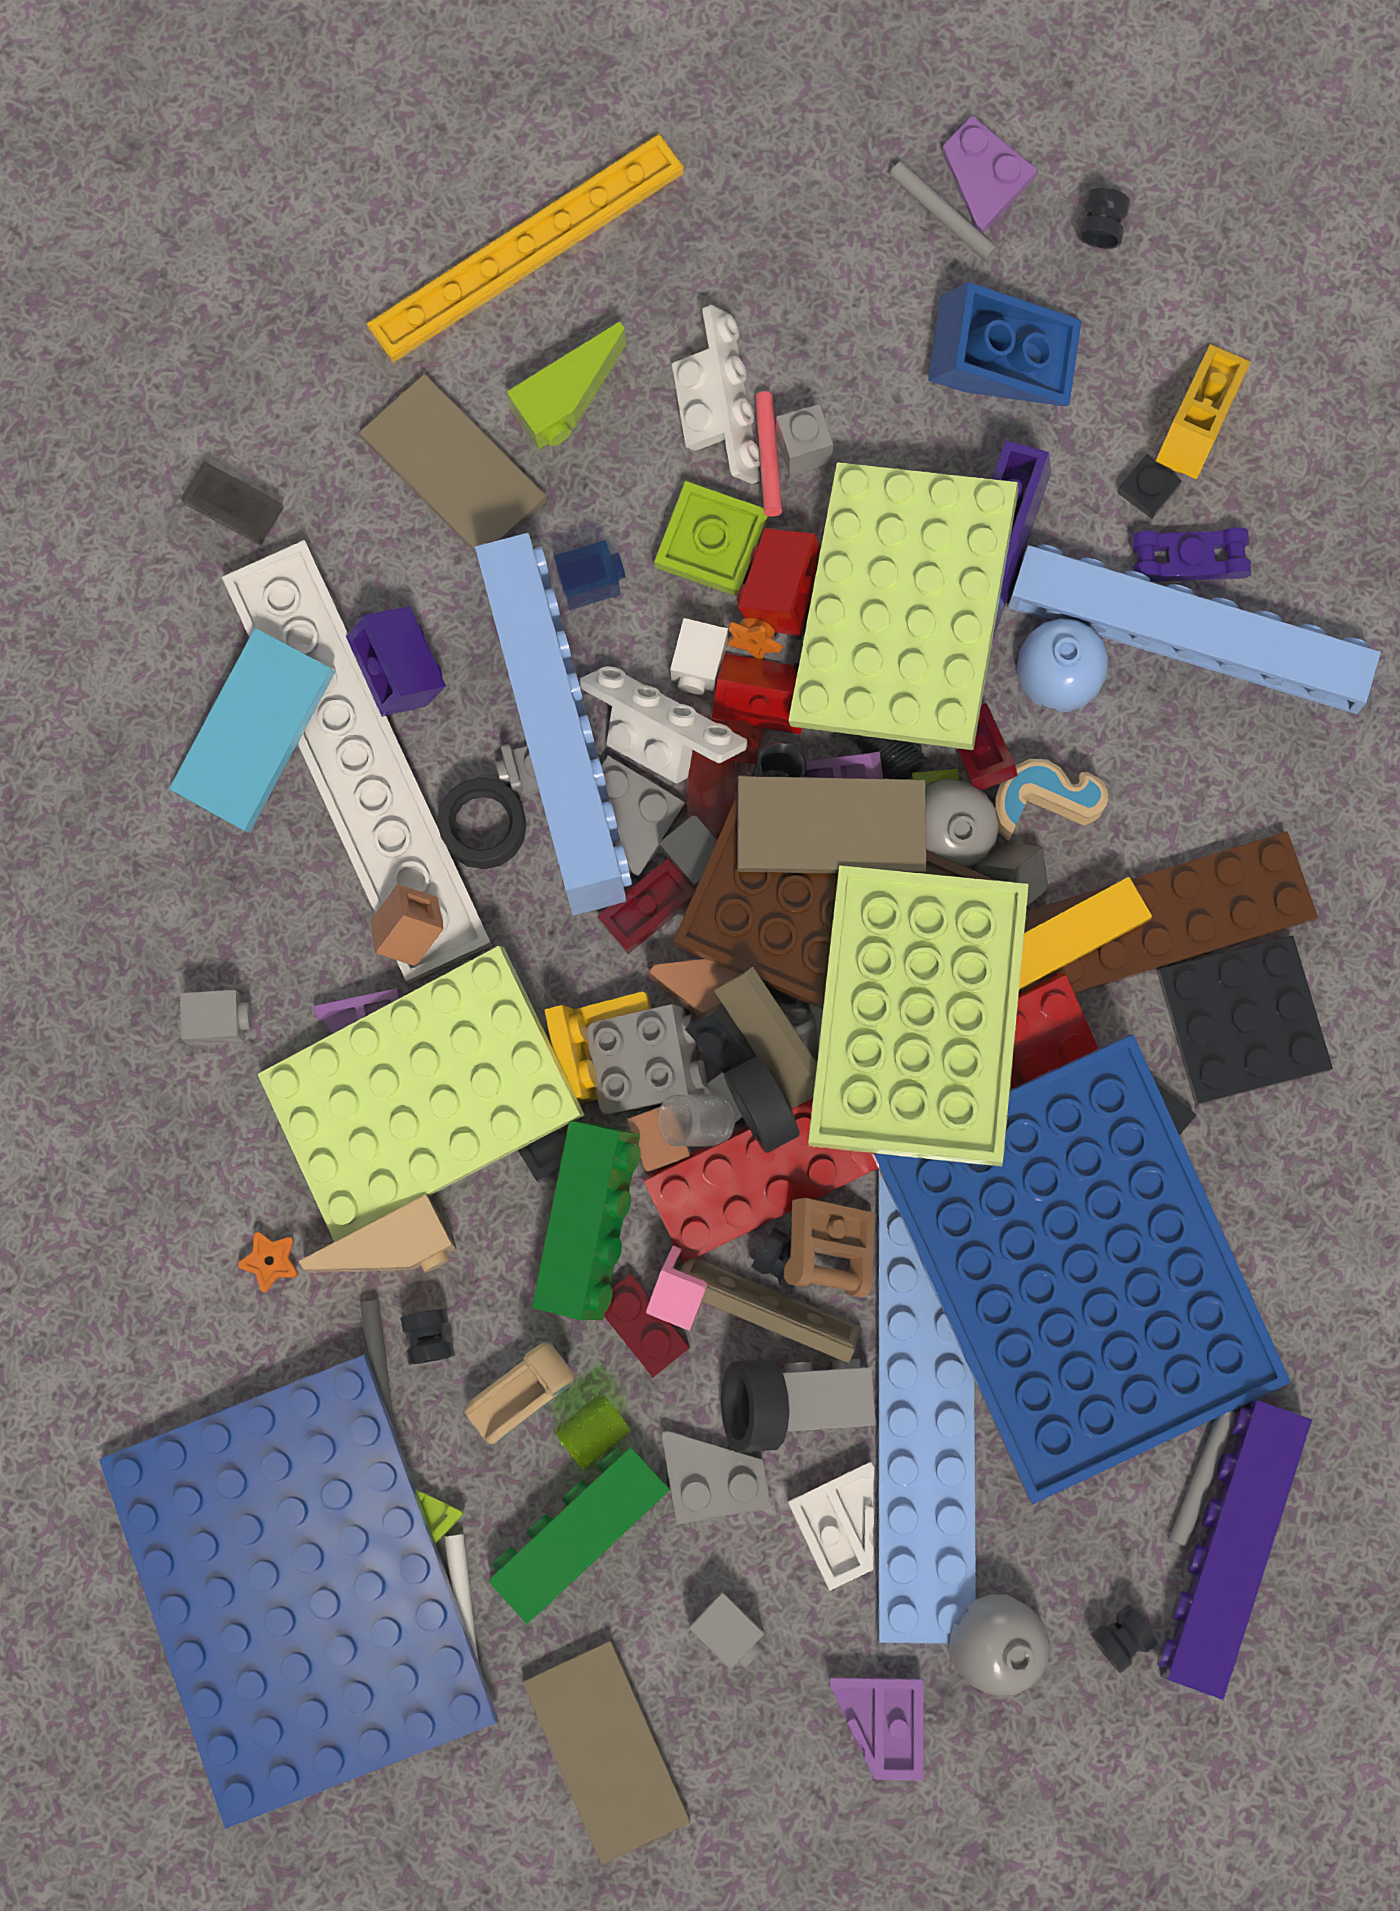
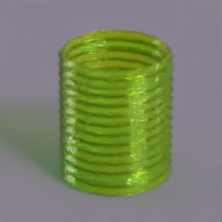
[553,1392,631,1469]

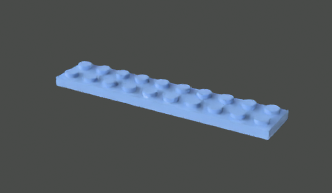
[878,1169,976,1643]

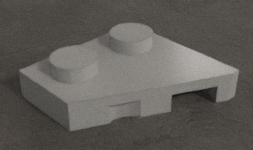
[601,756,686,879]
[661,1431,771,1524]

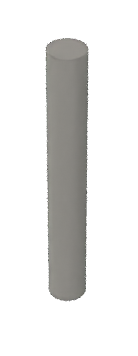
[889,161,998,261]
[1168,1410,1237,1547]

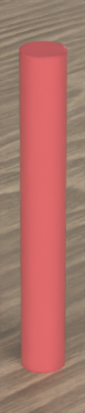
[755,391,782,517]

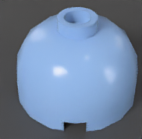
[1016,618,1108,712]

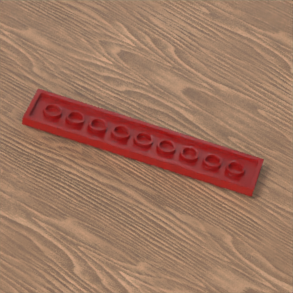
[641,972,1099,1264]

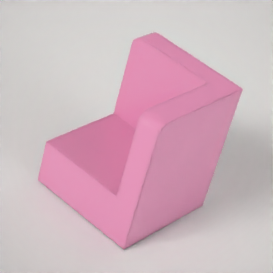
[646,1246,707,1331]

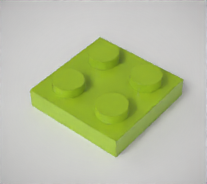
[654,481,770,597]

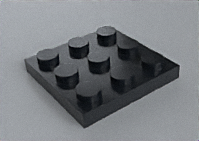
[1157,935,1333,1106]

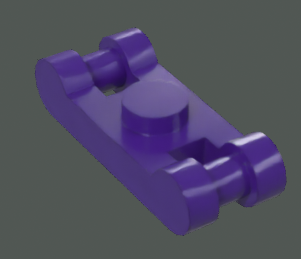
[1131,527,1252,582]

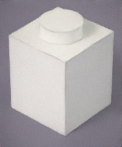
[670,618,728,695]

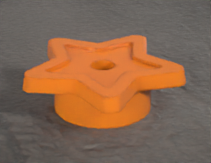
[727,618,783,659]
[238,1232,298,1293]

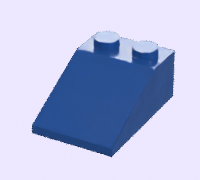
[928,282,1082,407]

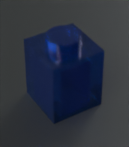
[553,540,626,611]

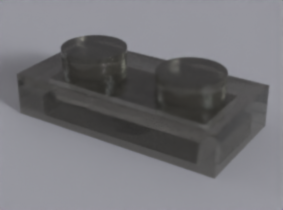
[181,461,284,546]

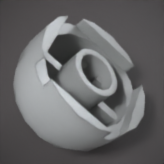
[925,778,999,868]
[949,1594,1050,1696]

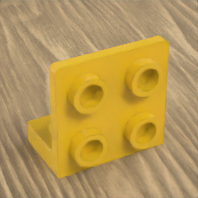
[544,992,651,1104]

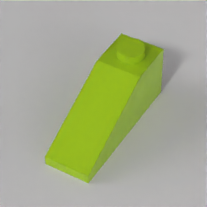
[506,321,626,450]

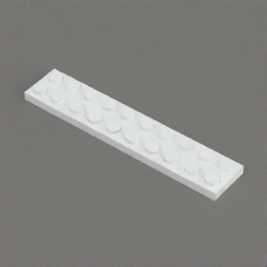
[222,540,492,984]

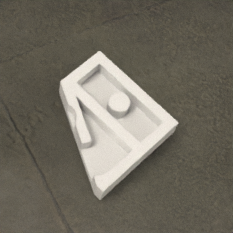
[788,1462,874,1591]

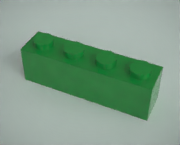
[532,1121,641,1321]
[488,1447,671,1624]

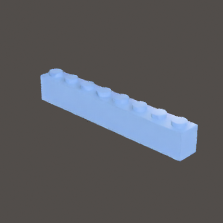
[1008,545,1381,714]

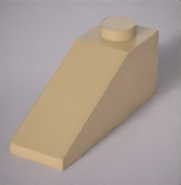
[299,1195,456,1273]

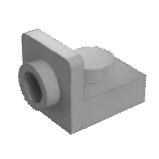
[495,744,540,798]

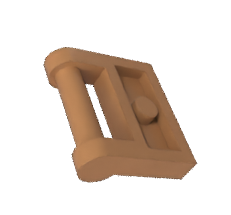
[784,1198,874,1298]

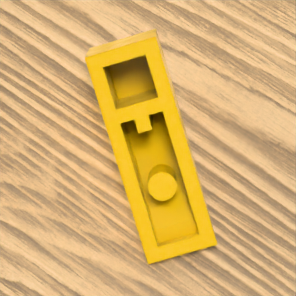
[1156,344,1251,479]

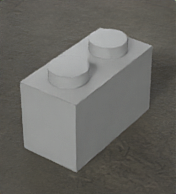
[783,1359,876,1432]

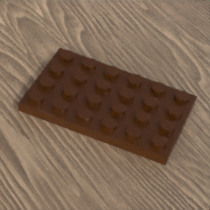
[672,774,996,1009]

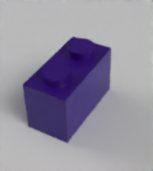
[346,606,446,717]

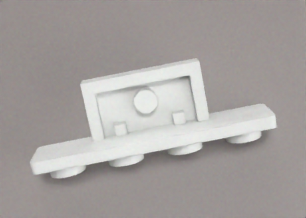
[671,305,761,484]
[580,666,747,784]

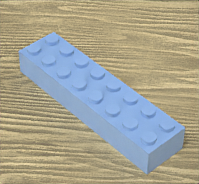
[475,533,632,915]

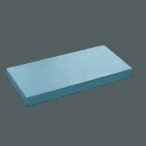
[169,628,336,833]

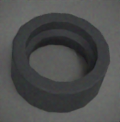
[437,777,527,869]
[724,1056,800,1153]
[721,1359,790,1452]

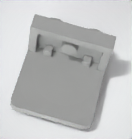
[587,1004,708,1114]

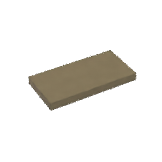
[359,374,547,555]
[737,776,926,874]
[522,1640,691,1865]

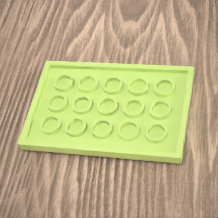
[789,462,1019,750]
[809,865,1029,1167]
[258,946,584,1242]

